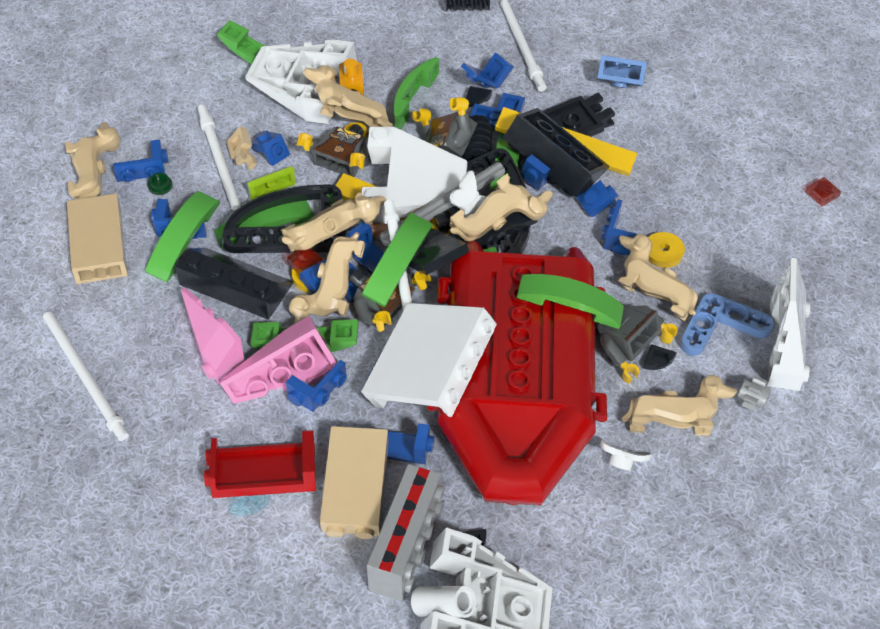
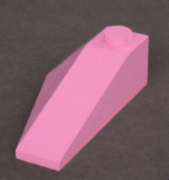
[181,287,245,385]
[220,316,337,404]

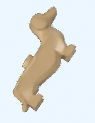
[304,65,393,134]
[65,122,121,200]
[449,174,553,242]
[281,193,386,252]
[289,232,366,324]
[618,234,698,322]
[621,375,737,436]

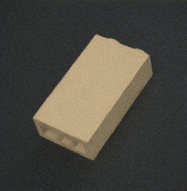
[67,193,128,284]
[320,426,389,539]

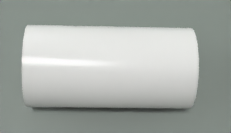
[411,586,476,618]

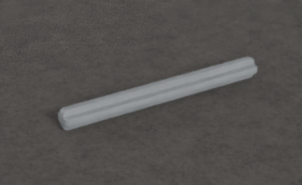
[379,162,505,246]

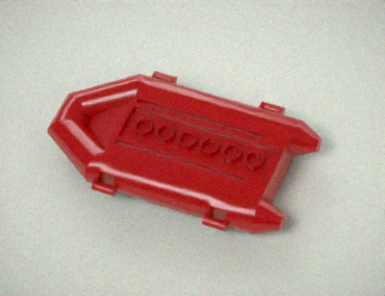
[427,241,607,506]

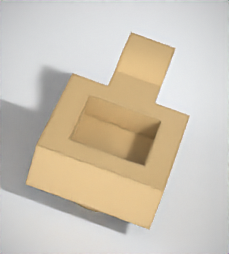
[226,126,257,170]

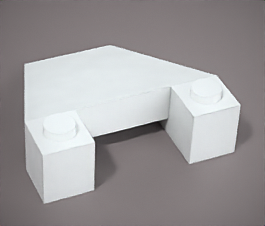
[245,39,357,124]
[362,127,467,224]
[767,258,810,391]
[420,528,553,629]

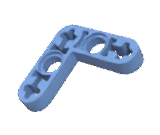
[681,293,774,356]

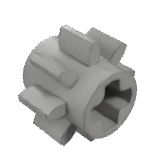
[738,376,772,411]

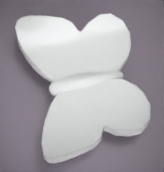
[450,171,486,218]
[600,437,653,471]

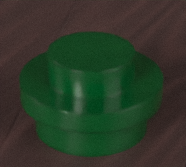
[148,172,173,195]

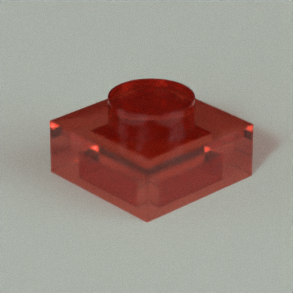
[805,177,841,207]
[287,248,323,275]

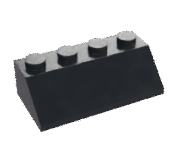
[503,108,610,198]
[175,248,293,320]

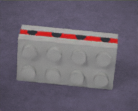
[367,464,445,602]

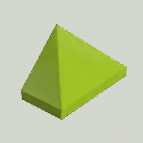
[247,166,296,201]

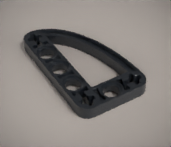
[467,148,531,254]
[222,184,346,253]

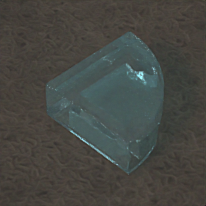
[230,495,270,516]

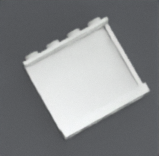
[361,303,497,417]

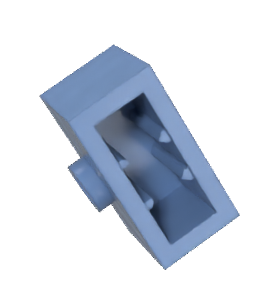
[597,55,647,88]

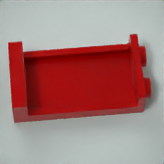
[204,430,316,498]

